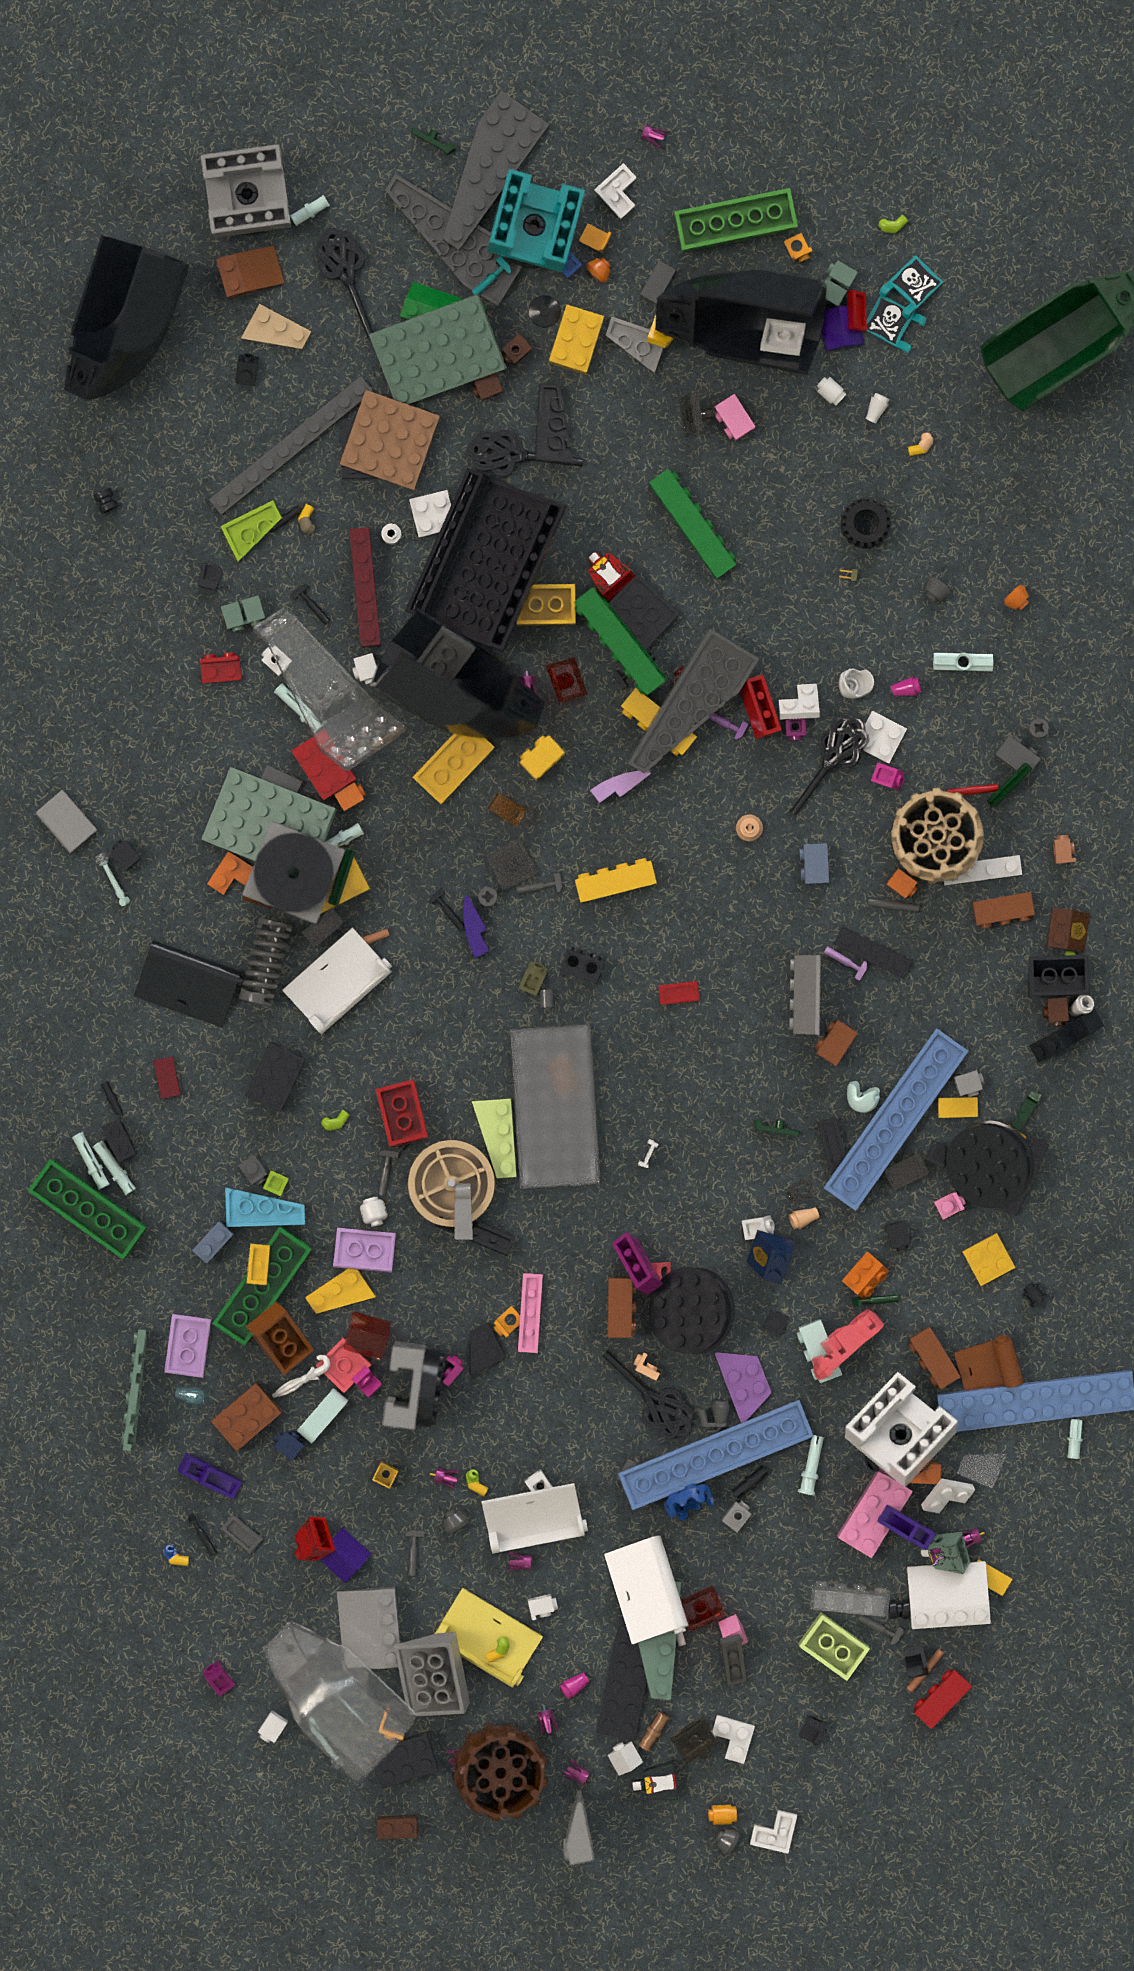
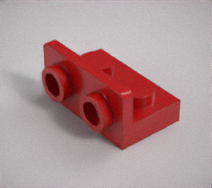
[199,653,242,683]

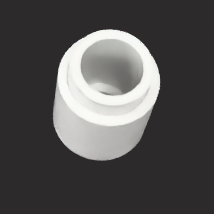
[817,377,846,406]
[381,524,402,545]

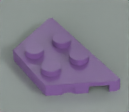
[715,1352,771,1423]

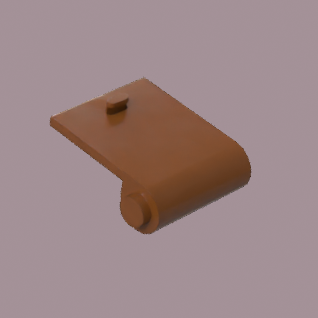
[954,1335,1024,1390]

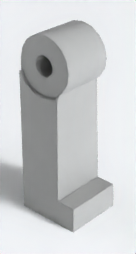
[455,1184,473,1240]

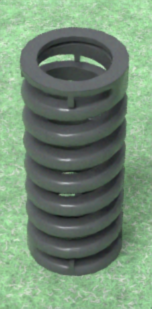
[239,917,293,1007]

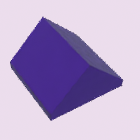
[822,306,864,351]
[320,1528,371,1583]

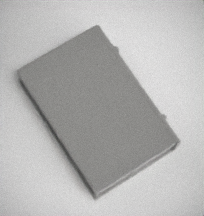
[35,790,97,854]

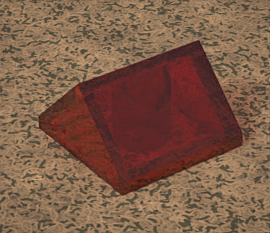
[546,657,588,704]
[343,1312,390,1360]
[681,1585,726,1632]

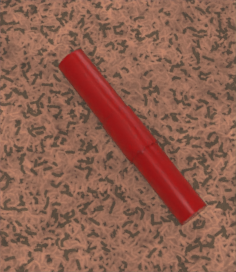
[947,784,999,795]

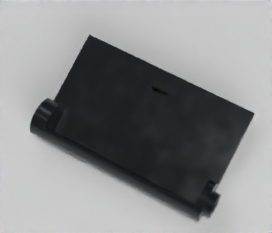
[134,940,244,1027]

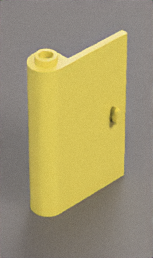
[435,1588,543,1688]

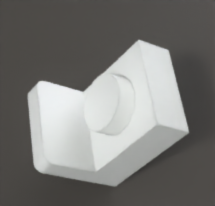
[742,1215,775,1240]

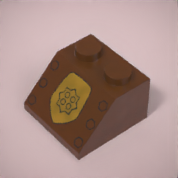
[1046,908,1090,952]

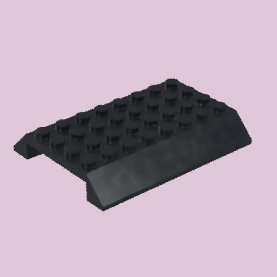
[405,468,567,652]

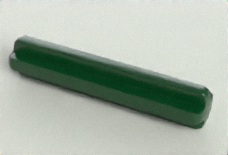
[988,763,1032,807]
[328,849,355,906]

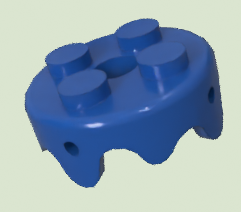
[664,1483,714,1521]

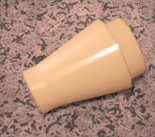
[789,1207,819,1229]

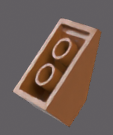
[216,246,285,300]

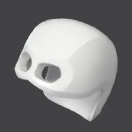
[839,668,874,699]

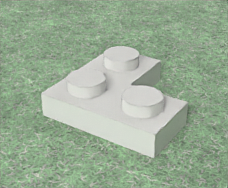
[594,163,637,220]
[779,684,820,719]
[921,1478,975,1513]
[712,1715,755,1764]
[750,1810,797,1853]

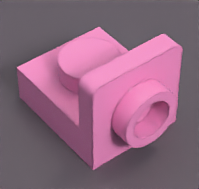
[934,1191,966,1219]

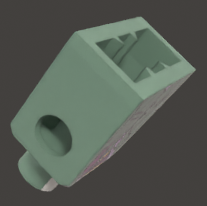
[921,1532,970,1574]

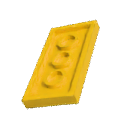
[413,733,495,804]

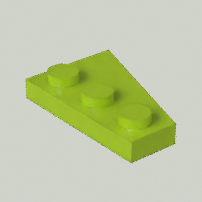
[221,500,282,562]

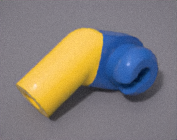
[163,1544,189,1566]

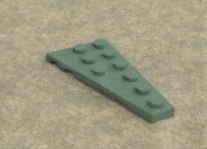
[121,1328,148,1451]
[627,1582,681,1701]

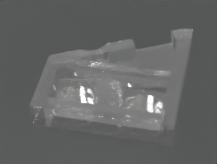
[956,1453,1007,1489]

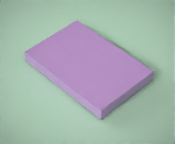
[333,1228,396,1273]
[164,1314,211,1378]

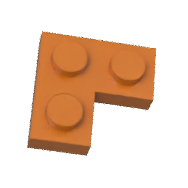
[207,851,253,895]

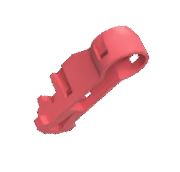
[812,1309,884,1380]

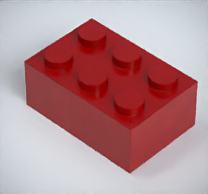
[292,730,357,801]
[375,1080,429,1148]

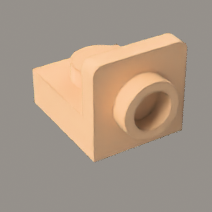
[633,1352,660,1381]

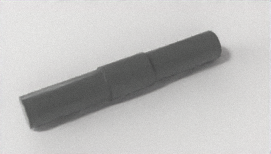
[868,898,919,912]

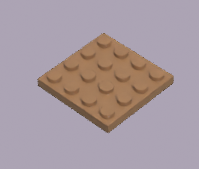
[340,390,440,491]

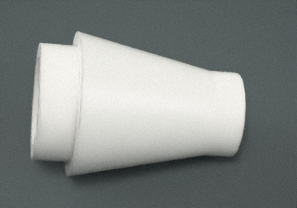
[866,393,889,423]
[1069,995,1094,1017]

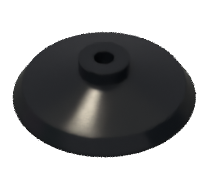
[528,295,561,328]

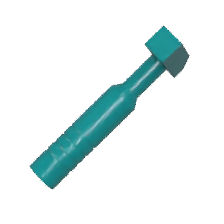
[471,256,512,295]

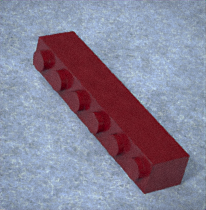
[349,527,381,648]

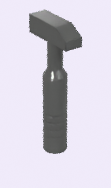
[516,873,562,894]
[378,1150,399,1196]
[405,1530,424,1576]
[857,1614,904,1645]

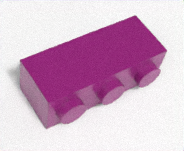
[612,1232,663,1295]

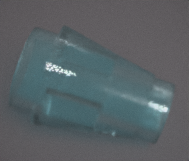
[175,1387,205,1406]

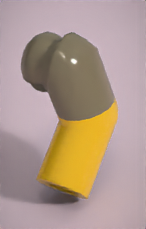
[298,504,315,534]

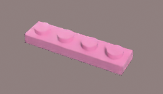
[518,1273,543,1353]

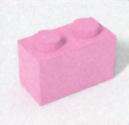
[713,394,755,441]

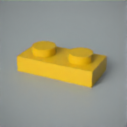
[247,1244,270,1285]

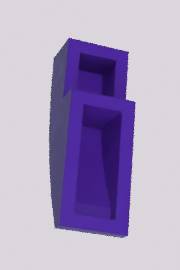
[463,895,489,958]
[177,1453,242,1499]
[877,1505,936,1550]

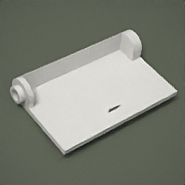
[283,927,392,1034]
[482,1483,588,1554]
[604,1536,689,1644]

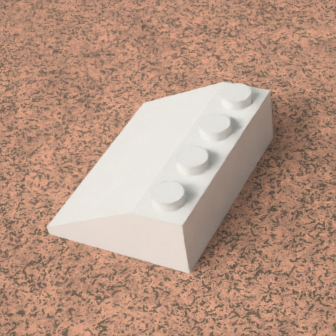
[907,1561,991,1629]

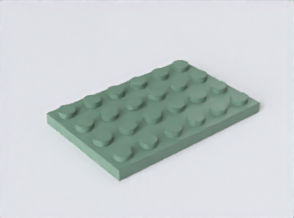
[369,294,507,404]
[201,767,337,878]

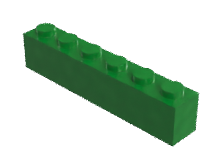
[649,469,737,580]

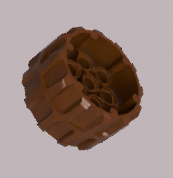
[452,1723,548,1821]

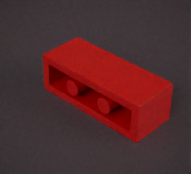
[740,675,782,740]
[913,1668,972,1729]

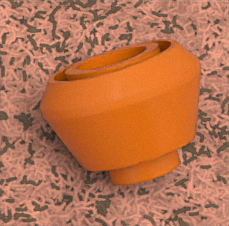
[586,258,611,283]
[1004,585,1029,610]

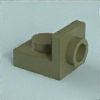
[519,961,548,996]

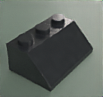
[1028,955,1090,997]

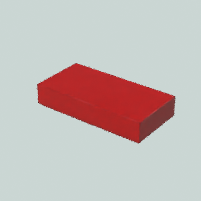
[847,290,867,332]
[658,981,700,1005]

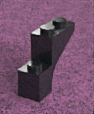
[1029,1009,1104,1062]

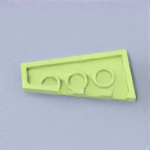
[472,1099,516,1178]

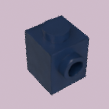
[273,1430,305,1461]

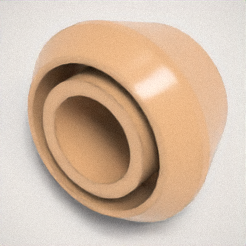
[736,815,763,841]

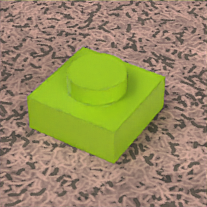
[263,1170,289,1196]

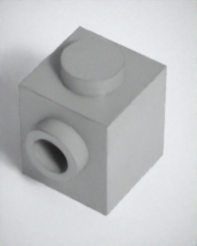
[953,1070,985,1097]
[721,1500,751,1533]

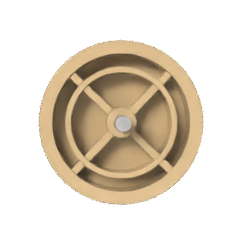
[408,1140,495,1227]

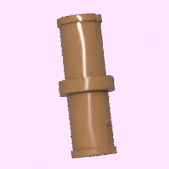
[639,1711,670,1751]

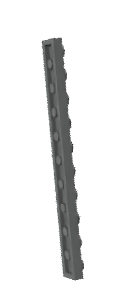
[209,376,373,515]

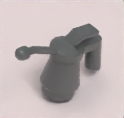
[698,1399,734,1433]

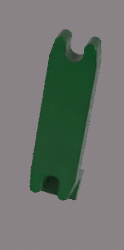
[411,128,456,156]
[1011,1090,1042,1133]
[753,1119,800,1137]

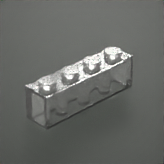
[809,1581,890,1617]

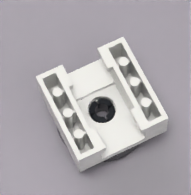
[845,1372,958,1488]

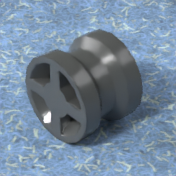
[1028,718,1049,738]
[478,887,498,907]

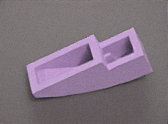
[590,770,651,803]

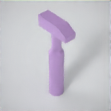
[824,946,867,981]

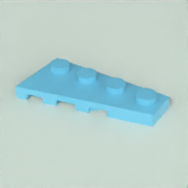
[225,1188,305,1227]

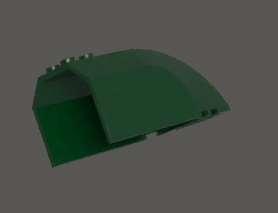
[980,270,1134,412]

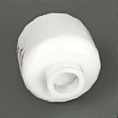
[360,1197,388,1227]

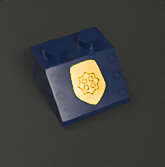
[747,1230,795,1285]

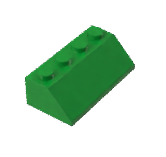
[400,282,487,321]

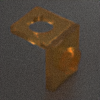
[488,793,527,826]

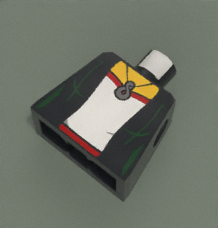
[632,1760,679,1800]

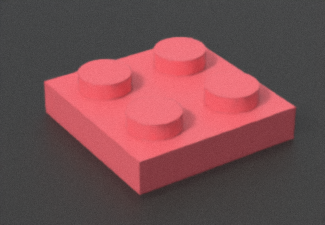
[316,1337,371,1393]

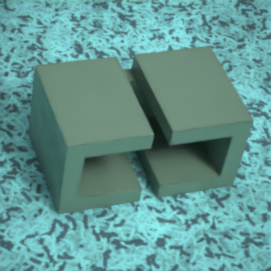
[821,260,858,307]
[221,595,266,632]

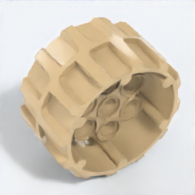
[891,788,984,884]

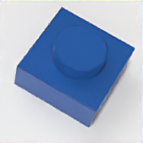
[562,250,582,279]

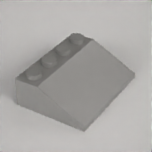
[789,955,820,1035]
[337,1586,401,1670]
[394,1632,470,1717]
[563,1790,594,1865]

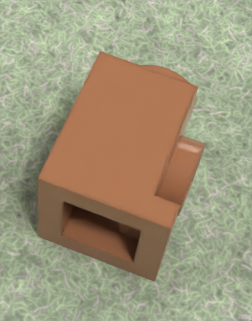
[1053,835,1076,864]

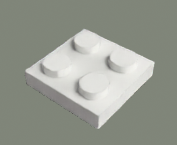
[761,318,806,356]
[409,490,451,538]
[859,711,907,764]

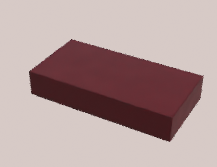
[153,1057,181,1099]

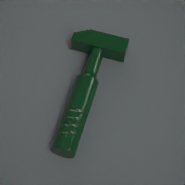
[851,1294,899,1307]

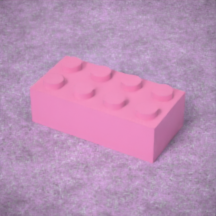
[837,1471,913,1558]

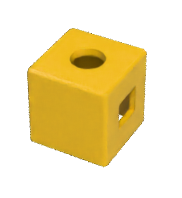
[372,1461,399,1488]

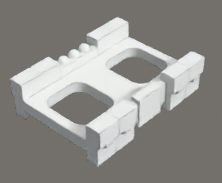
[638,1139,658,1168]

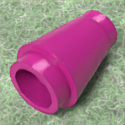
[891,676,921,697]
[559,1673,590,1699]

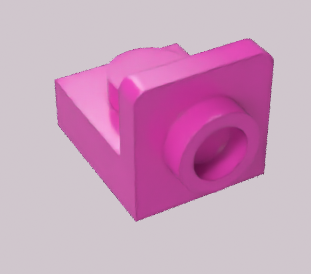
[871,762,905,791]
[442,1355,464,1387]
[352,1365,382,1398]

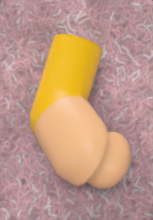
[908,432,933,456]

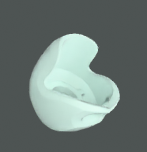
[847,1081,880,1113]

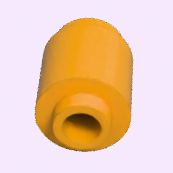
[708,1804,737,1825]

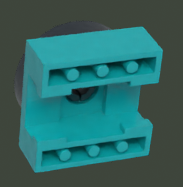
[486,169,585,273]

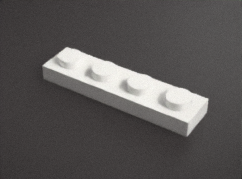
[944,855,1022,885]

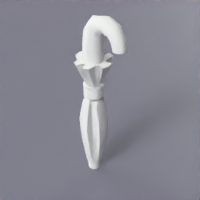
[272,1355,331,1398]

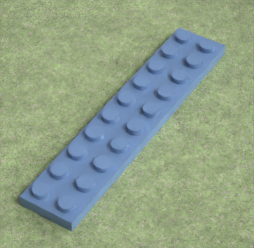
[823,1028,968,1211]
[937,1370,1134,1432]
[618,1400,814,1510]

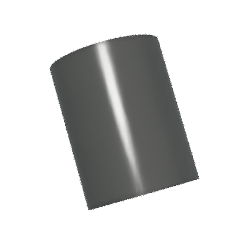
[539,989,554,1008]

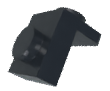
[235,353,259,386]

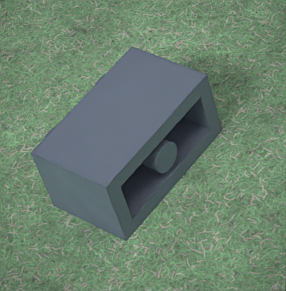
[799,843,829,884]
[192,1221,234,1264]

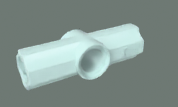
[933,653,993,671]

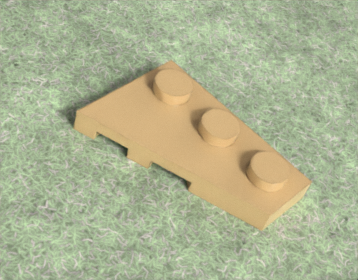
[241,304,311,349]

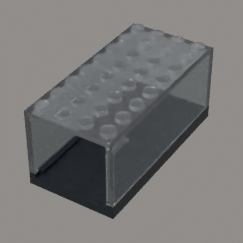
[510,1024,600,1188]

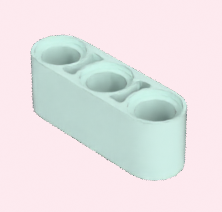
[297,1388,348,1444]

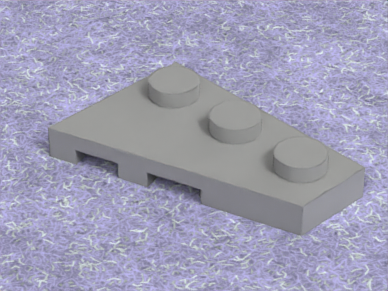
[605,317,663,374]

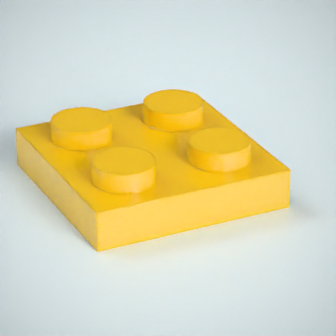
[962,1233,1015,1286]

